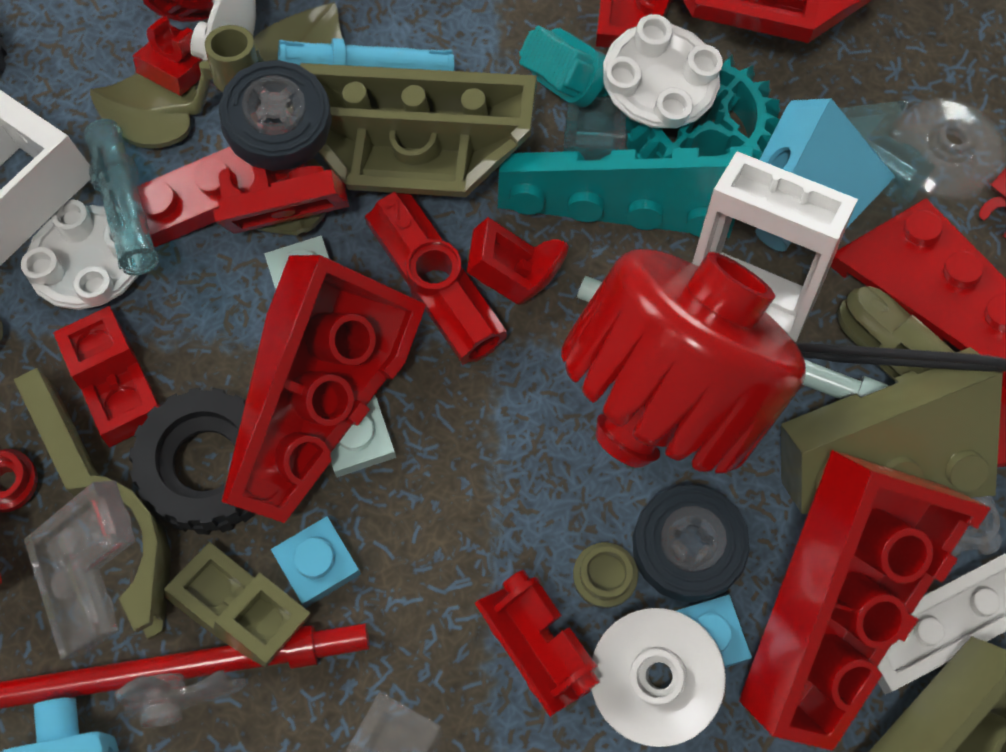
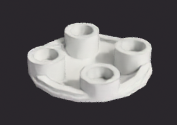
[603,14,723,128]
[21,199,145,310]

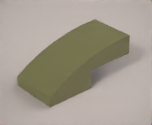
[164,542,311,668]

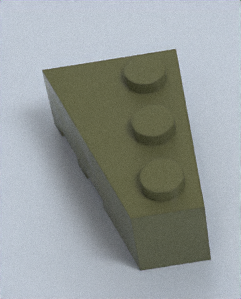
[781,347,1003,514]

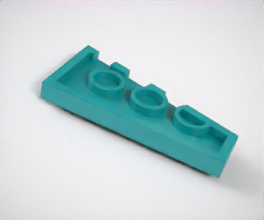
[497,146,753,238]

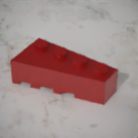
[739,450,991,751]

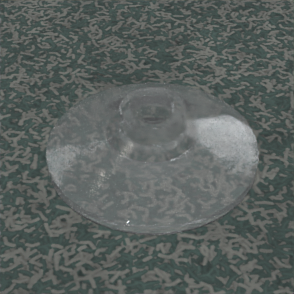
[890,98,1006,201]

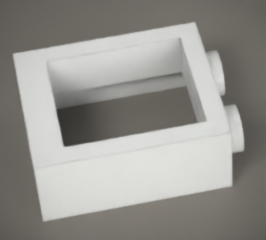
[0,90,97,266]
[692,151,858,342]

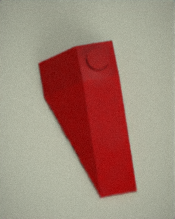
[222,255,427,523]

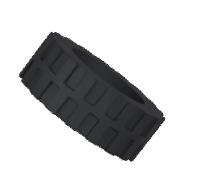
[129,388,255,535]

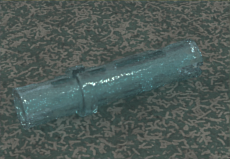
[84,119,159,276]

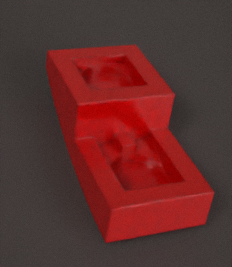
[53,305,160,448]

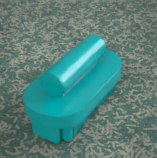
[519,26,608,107]

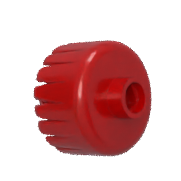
[561,249,806,473]

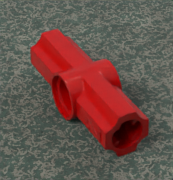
[365,191,507,365]

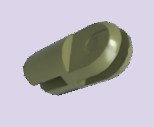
[837,286,954,382]

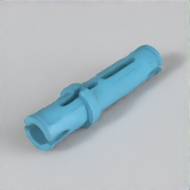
[278,38,454,71]

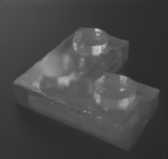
[24,480,136,660]

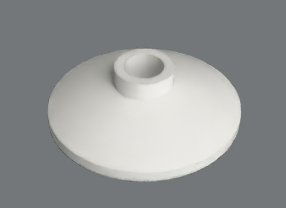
[592,608,726,747]

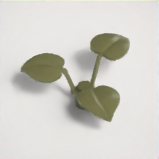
[90,2,343,235]

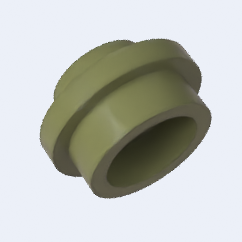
[573,542,638,608]

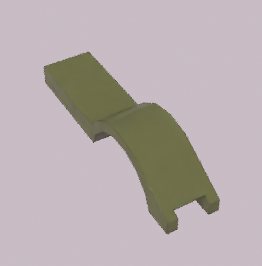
[13,368,172,640]

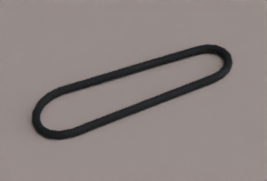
[796,343,1006,372]

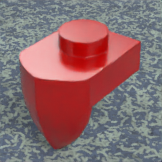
[467,217,569,305]

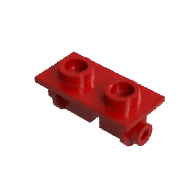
[474,569,601,717]

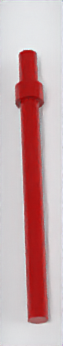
[0,623,370,709]

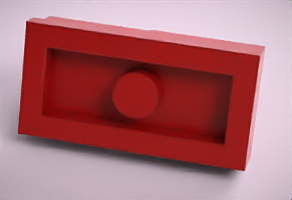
[213,166,349,234]

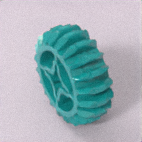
[624,54,780,160]

